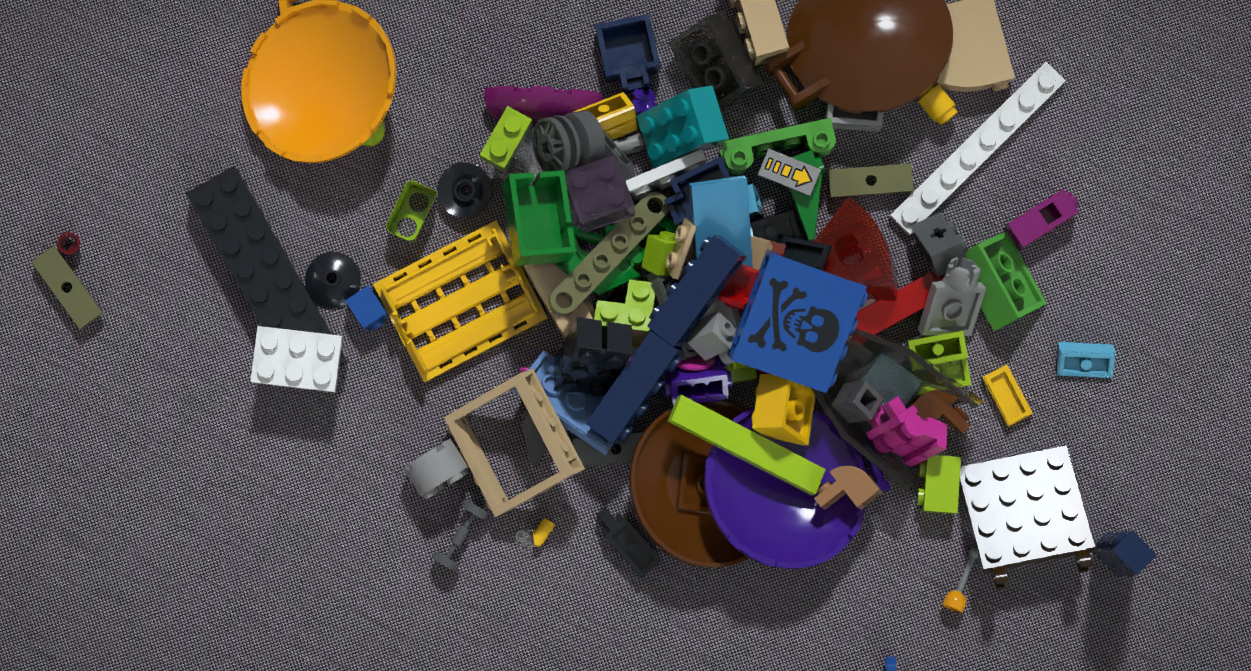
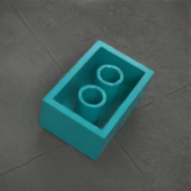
[636,86,729,169]

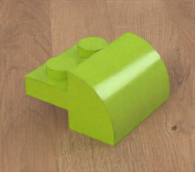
[906,330,972,395]

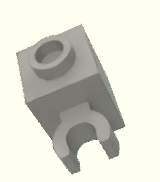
[687,311,736,365]

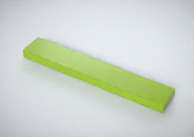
[667,395,826,495]

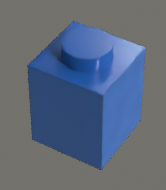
[345,285,389,332]

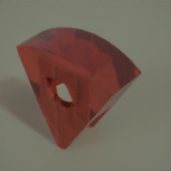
[813,198,898,300]

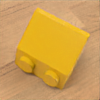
[752,374,816,446]

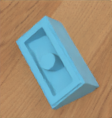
[1056,342,1116,378]

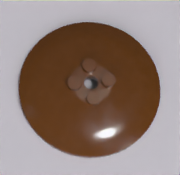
[629,400,750,568]

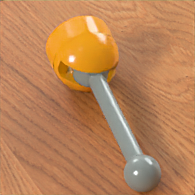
[942,547,978,613]

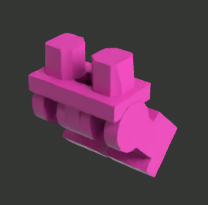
[866,396,947,467]

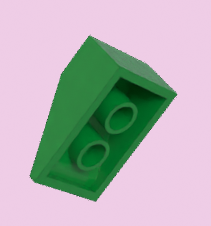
[788,150,825,242]

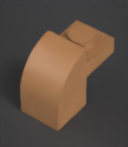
[814,466,883,510]

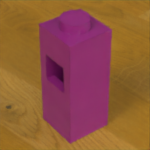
[1004,189,1079,251]

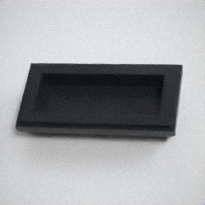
[781,236,832,271]

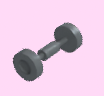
[431,500,489,572]

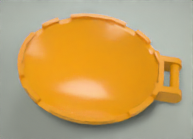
[241,0,397,163]

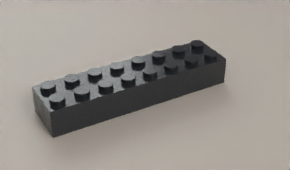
[186,165,348,389]

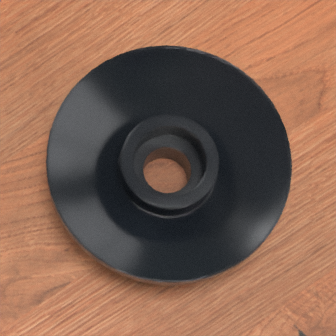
[437,162,492,218]
[305,252,361,307]

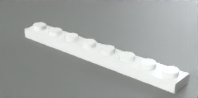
[889,62,1066,236]

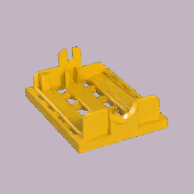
[373,220,548,383]

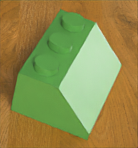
[965,231,1047,331]

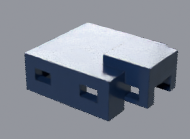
[595,14,661,94]
[664,156,731,227]

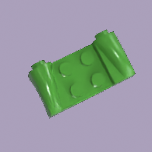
[719,118,836,175]

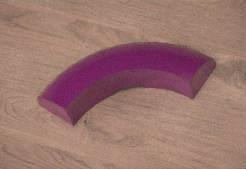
[484,86,602,124]

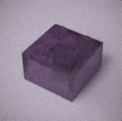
[565,154,635,234]

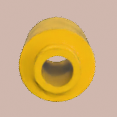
[918,85,958,126]

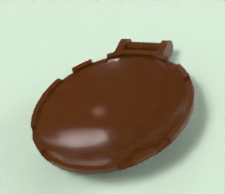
[765,0,953,114]

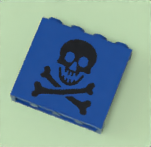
[727,249,868,393]

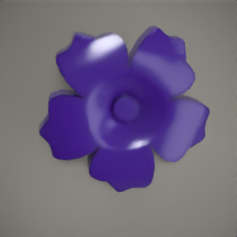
[631,89,658,115]

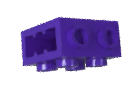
[663,354,733,406]

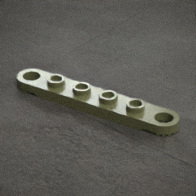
[548,192,669,317]

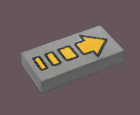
[758,149,821,196]

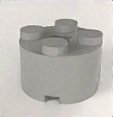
[403,438,469,500]

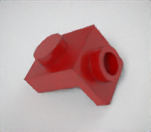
[718,264,759,309]

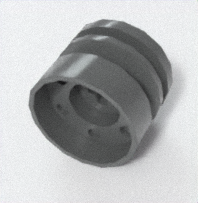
[532,110,605,174]

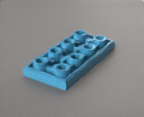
[689,175,753,268]

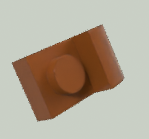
[911,390,971,435]

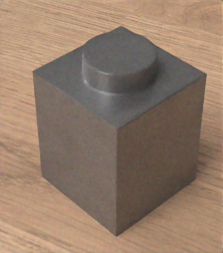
[832,380,884,423]

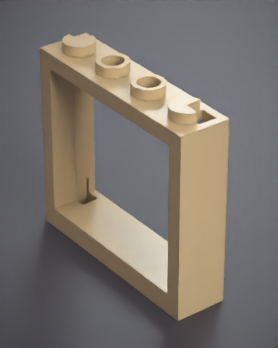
[444,369,585,517]

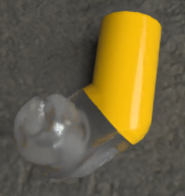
[514,518,555,549]

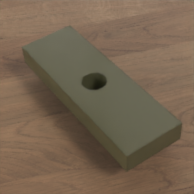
[828,163,914,199]
[31,246,104,330]

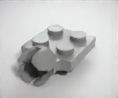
[918,257,986,336]

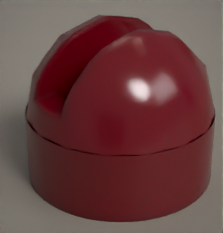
[57,232,80,255]

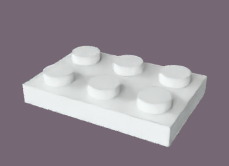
[624,149,706,201]
[250,326,343,393]

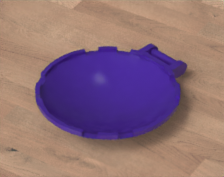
[704,407,891,569]

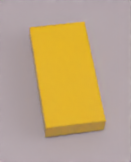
[982,365,1033,427]

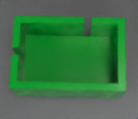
[502,170,576,266]

